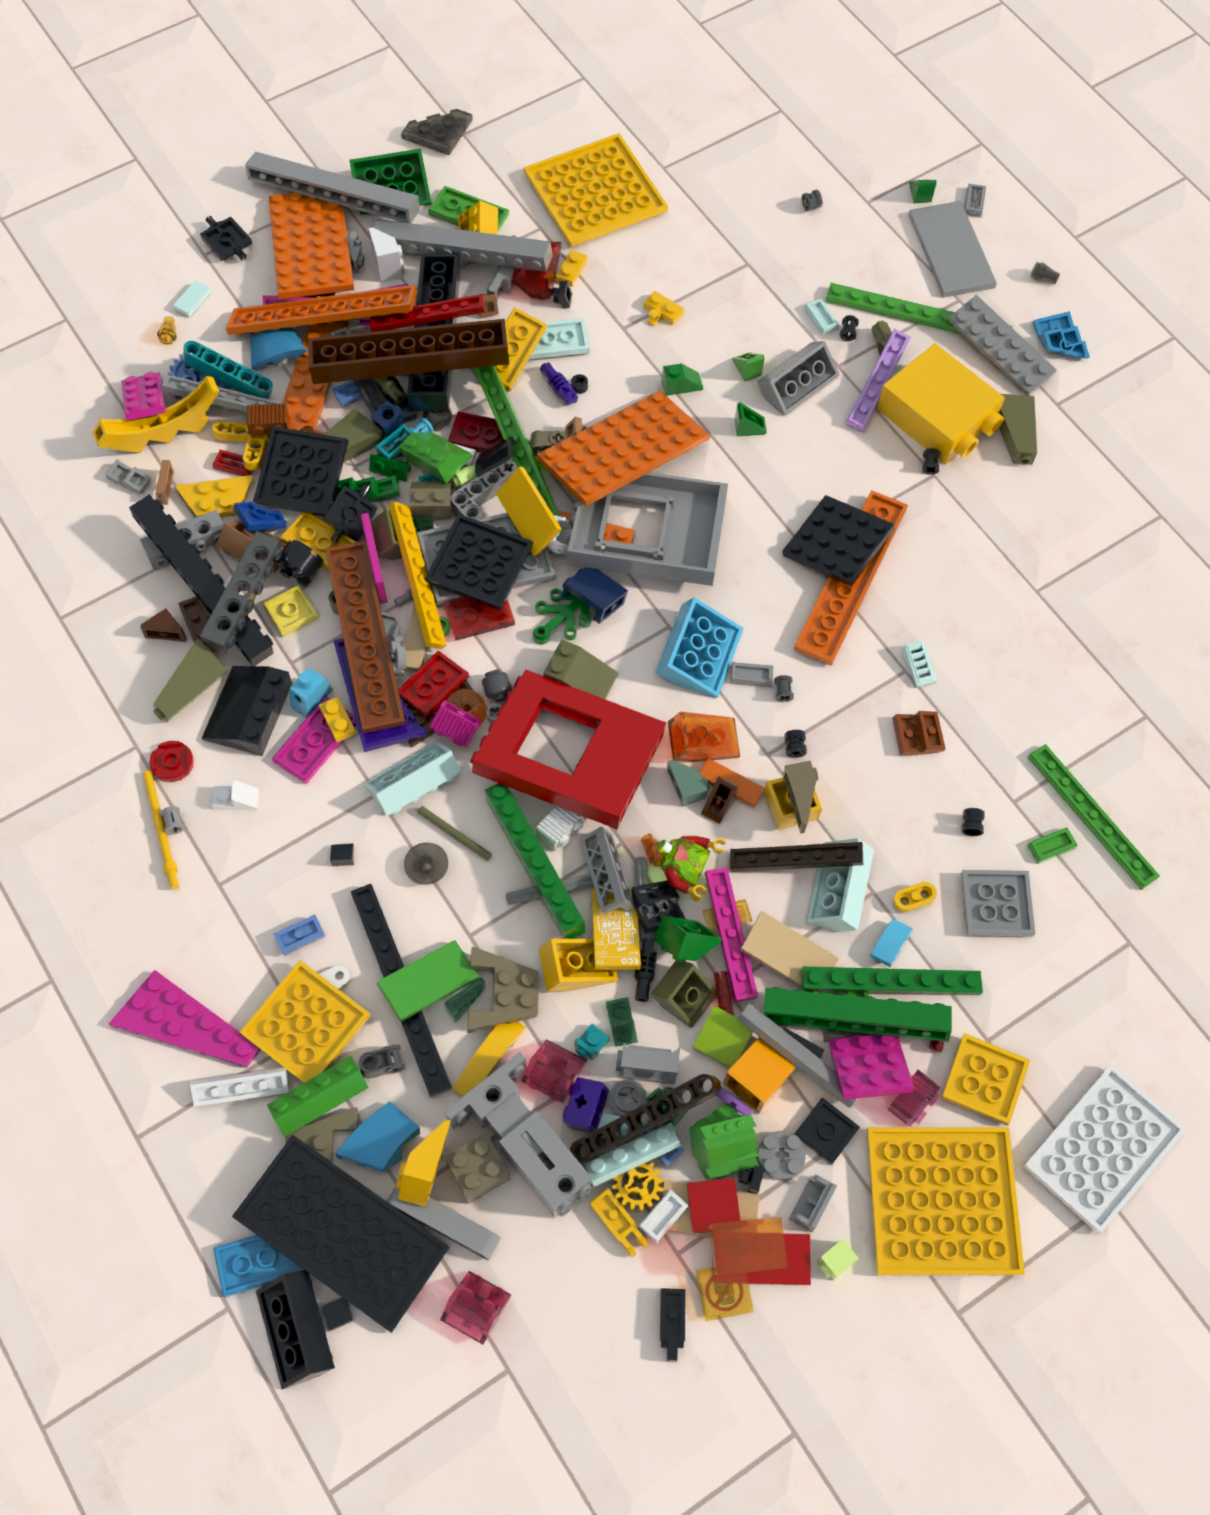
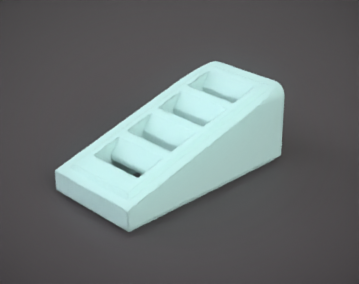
[902,640,937,688]

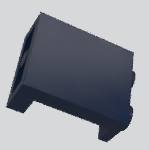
[562,567,628,624]

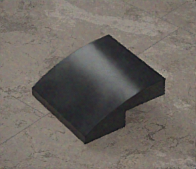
[475,436,516,477]
[631,880,686,933]

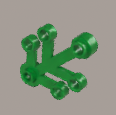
[533,588,591,645]

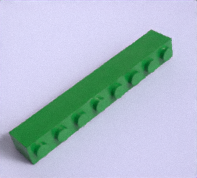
[485,783,585,939]
[764,987,952,1042]

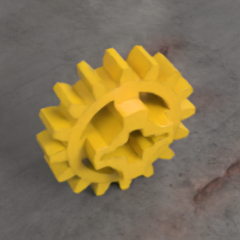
[612,1162,664,1212]

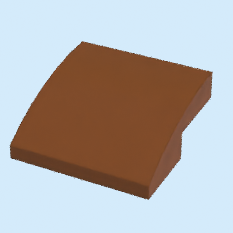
[892,711,946,756]

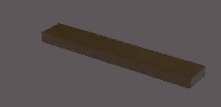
[730,842,864,872]

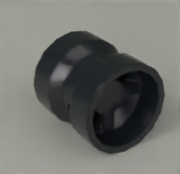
[784,729,807,758]
[961,808,985,836]

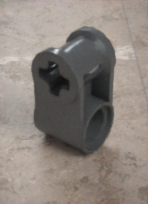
[359,1044,406,1078]

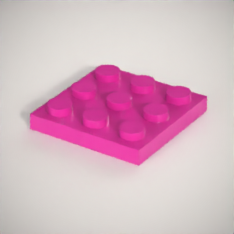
[828,1034,914,1100]

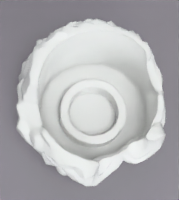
[547,515,571,554]

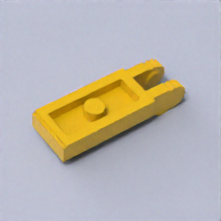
[589,1188,648,1258]

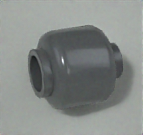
[481,669,512,702]

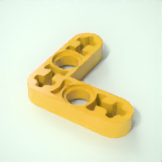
[212,421,270,471]

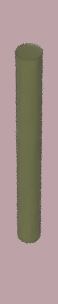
[417,806,492,861]

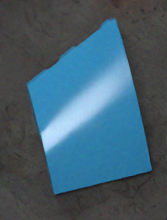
[1032,311,1090,359]
[250,327,307,371]
[336,1101,420,1172]

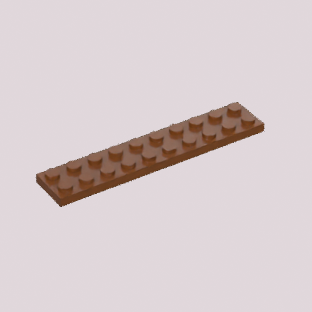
[325,541,406,733]

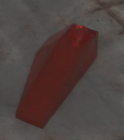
[511,242,562,300]

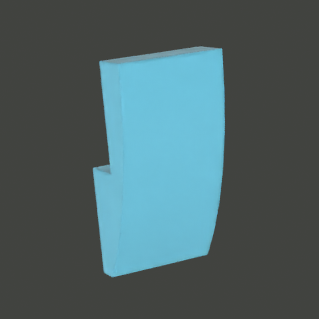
[870,919,913,967]

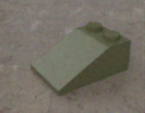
[543,639,618,699]

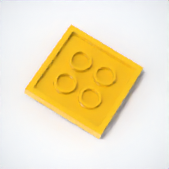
[941,1033,1030,1126]

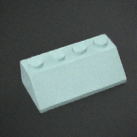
[364,741,462,816]
[807,838,874,932]

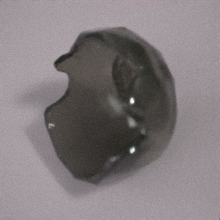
[422,407,453,432]

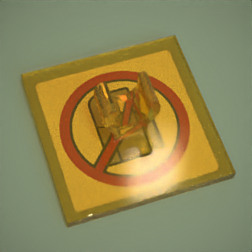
[695,1261,754,1321]

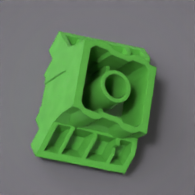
[689,1104,760,1179]

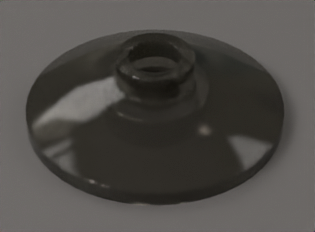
[404,843,448,885]

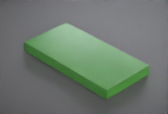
[428,186,509,231]
[376,940,479,1022]

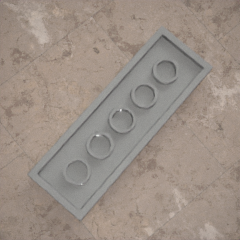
[948,294,1057,396]

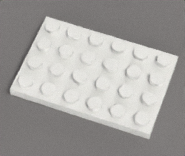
[1023,1064,1187,1235]

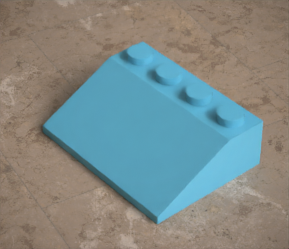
[655,597,743,698]

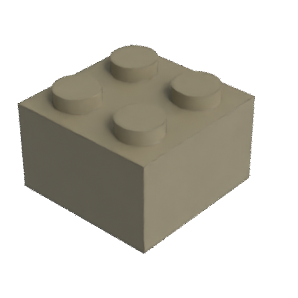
[444,1132,511,1204]

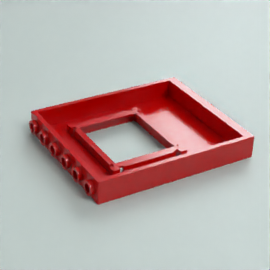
[470,669,666,829]

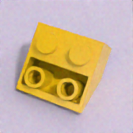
[458,201,498,235]

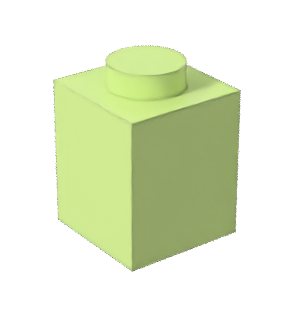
[817,1238,859,1280]

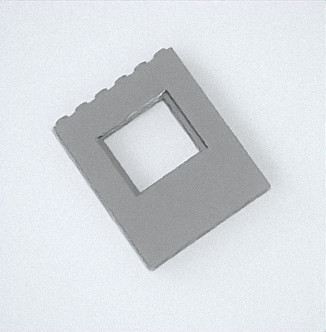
[564,472,728,586]

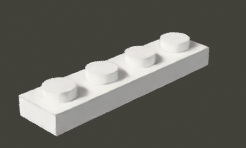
[190,1067,289,1107]

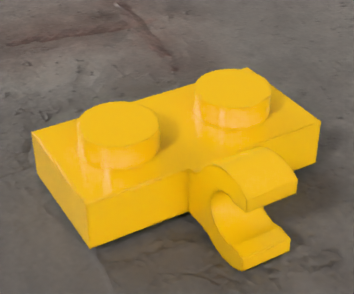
[643,291,685,325]

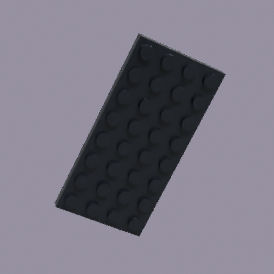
[232,1135,450,1333]

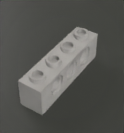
[140,509,224,569]

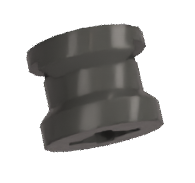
[801,189,823,212]

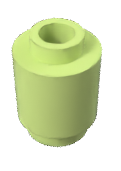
[451,465,477,489]

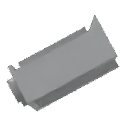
[616,1043,680,1084]

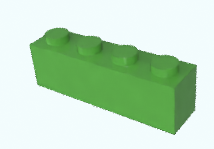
[267,1056,369,1137]

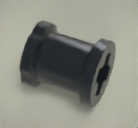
[840,315,859,341]
[922,448,941,474]

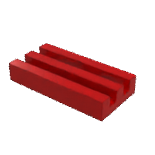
[212,449,255,476]

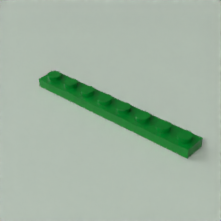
[801,966,983,995]

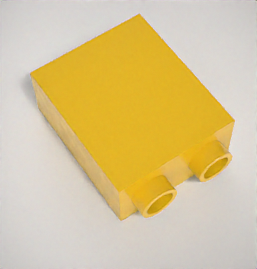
[877,343,1005,465]

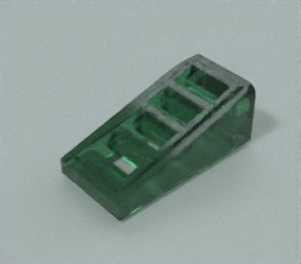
[444,978,486,1023]

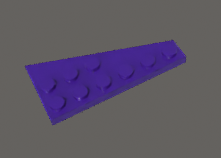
[333,638,427,752]

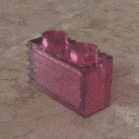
[888,1070,941,1127]

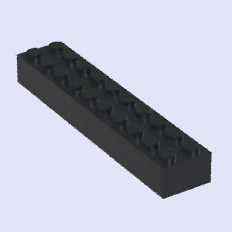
[407,254,461,411]

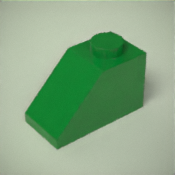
[662,363,703,396]

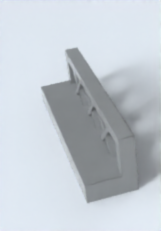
[580,826,635,915]

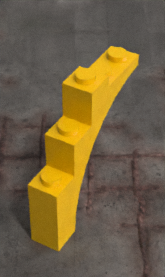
[92,376,219,453]

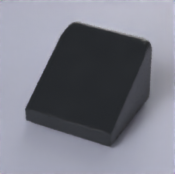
[330,843,354,866]

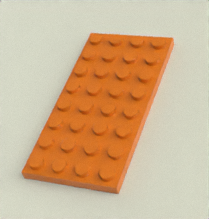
[268,192,354,299]
[537,390,709,507]

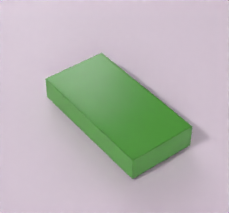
[1028,827,1078,864]

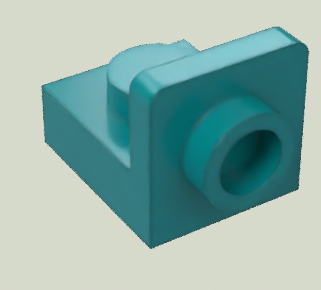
[574,1024,610,1061]

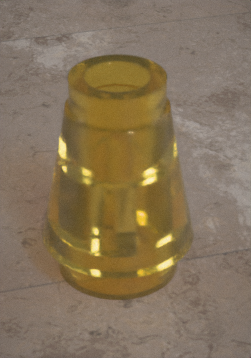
[157,316,177,345]

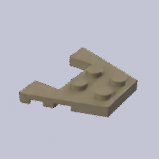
[467,947,539,1033]
[285,1108,358,1180]

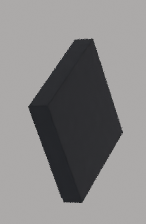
[794,1097,860,1165]

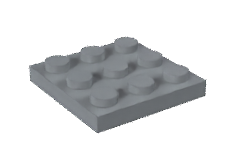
[961,870,1035,937]

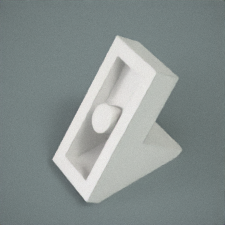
[212,780,259,810]

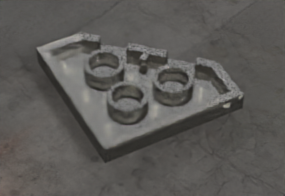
[401,109,473,155]

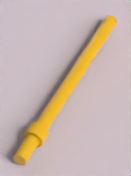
[143,771,179,889]

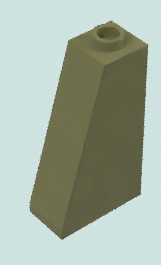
[999,394,1037,465]
[323,409,384,462]
[153,638,227,722]

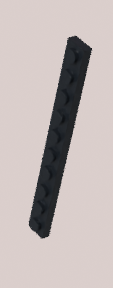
[350,883,452,1098]

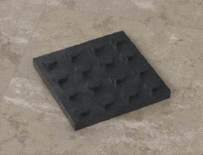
[253,426,349,516]
[782,495,895,587]
[425,513,533,611]

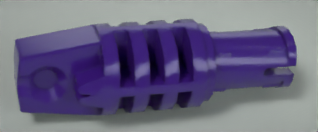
[540,362,578,405]

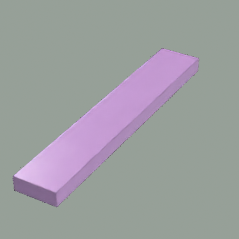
[846,329,911,432]

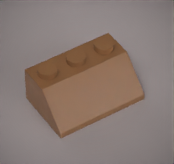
[216,521,286,573]

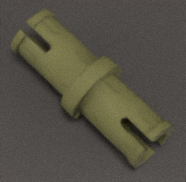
[372,377,406,404]

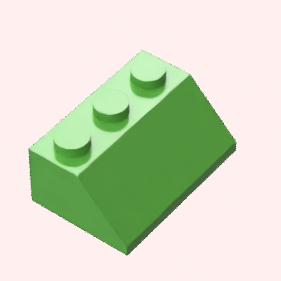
[398,432,472,484]

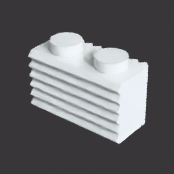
[535,806,584,851]

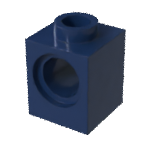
[371,400,404,436]

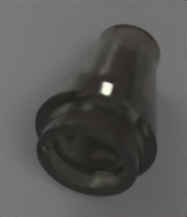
[1030,262,1060,284]

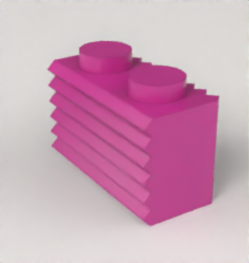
[429,700,482,747]

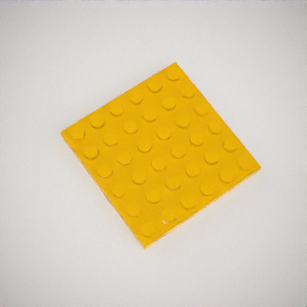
[523,133,668,248]
[866,1127,1025,1276]

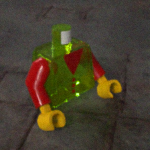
[657,836,726,901]

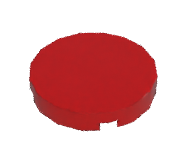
[149,741,194,782]

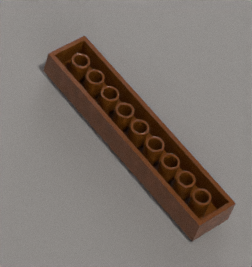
[308,319,509,384]

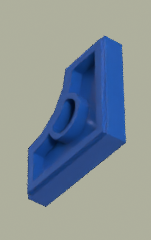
[233,502,287,531]

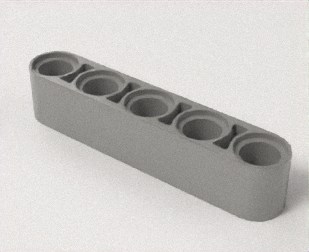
[387,1186,501,1260]

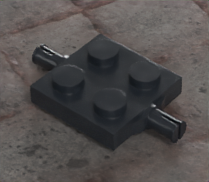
[200,216,252,261]
[322,483,378,544]

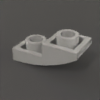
[349,231,365,274]

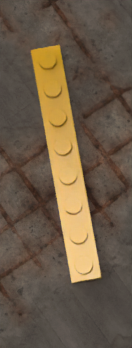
[389,501,447,649]

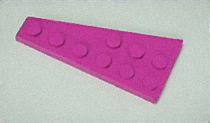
[108,970,261,1068]

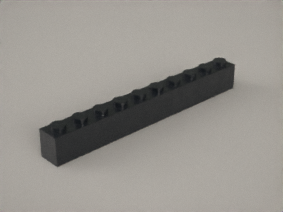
[129,494,274,666]

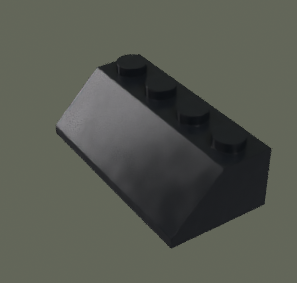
[256,1270,335,1390]

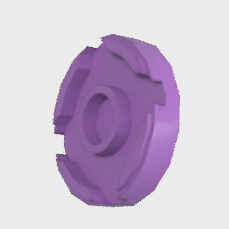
[716,1087,754,1115]

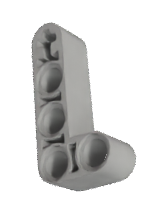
[451,460,517,520]

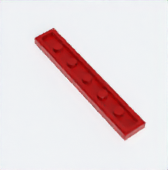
[370,294,485,332]

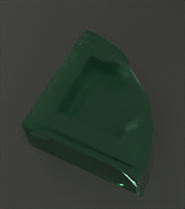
[412,515,434,532]

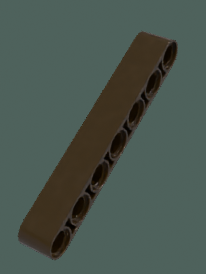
[570,1074,721,1163]

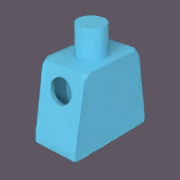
[289,668,333,718]

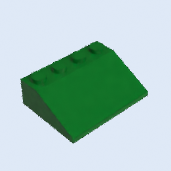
[349,148,431,215]

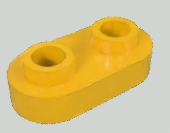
[893,882,937,913]

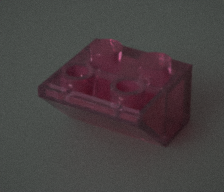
[440,1271,511,1345]

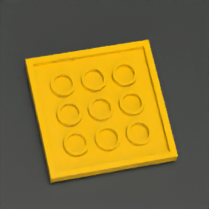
[239,960,371,1083]

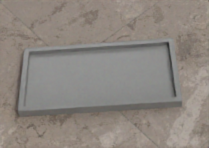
[909,201,997,298]

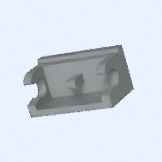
[789,1174,837,1232]

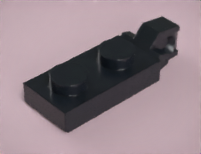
[660,1288,685,1362]

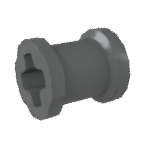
[774,675,794,702]

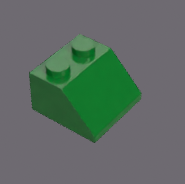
[654,915,722,962]

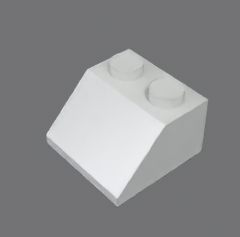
[369,228,405,282]

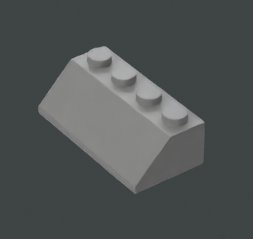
[757,341,840,415]

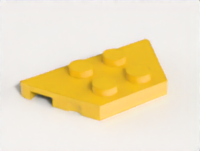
[176,475,254,517]

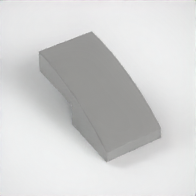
[106,460,151,494]

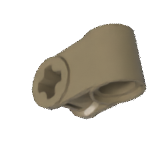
[530,430,567,457]

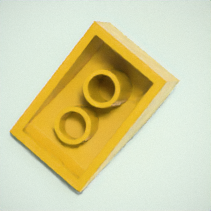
[539,938,619,992]
[396,1119,451,1207]

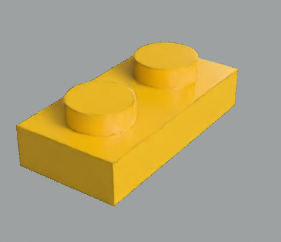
[556,250,588,287]
[319,697,356,742]

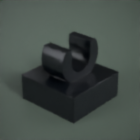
[550,281,572,308]
[738,1165,765,1194]

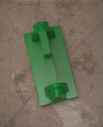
[369,453,412,482]

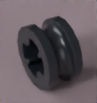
[571,374,588,394]

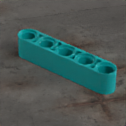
[182,341,273,399]

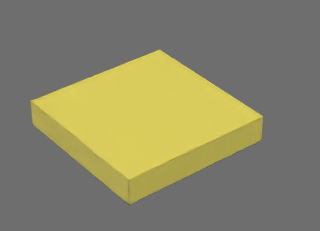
[262,585,319,637]

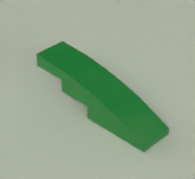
[334,476,400,502]

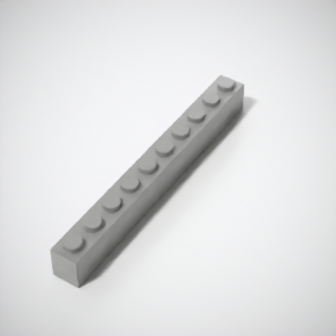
[245,151,420,223]
[369,219,553,272]

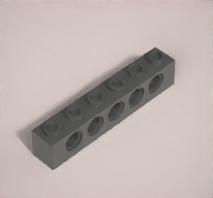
[200,531,282,654]

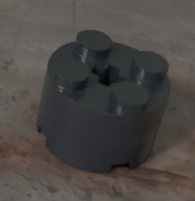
[275,540,324,587]

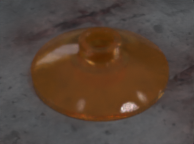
[447,689,487,726]

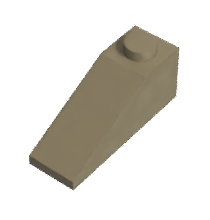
[783,760,818,834]

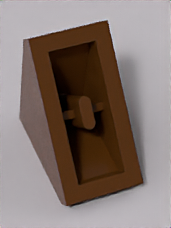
[140,608,187,642]
[701,776,738,824]

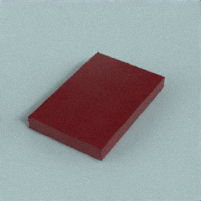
[448,411,504,453]

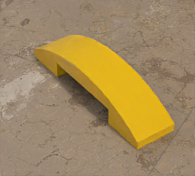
[452,1022,526,1097]

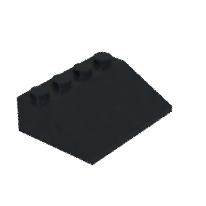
[202,666,292,756]

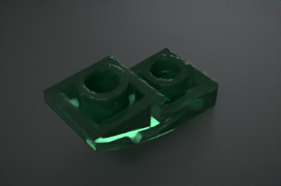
[605,997,638,1047]

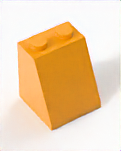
[723,1037,796,1114]

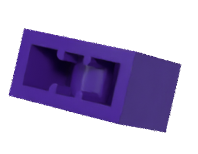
[563,1077,610,1133]

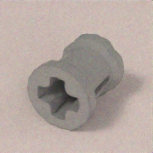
[160,806,185,835]

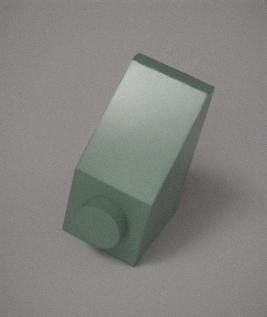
[667,760,709,807]

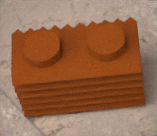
[247,403,289,436]

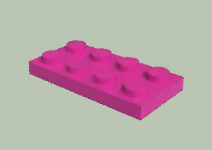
[121,372,166,421]

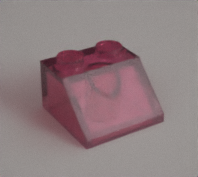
[521,1039,587,1103]

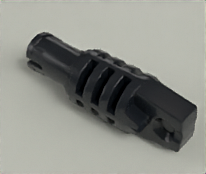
[634,938,657,1002]

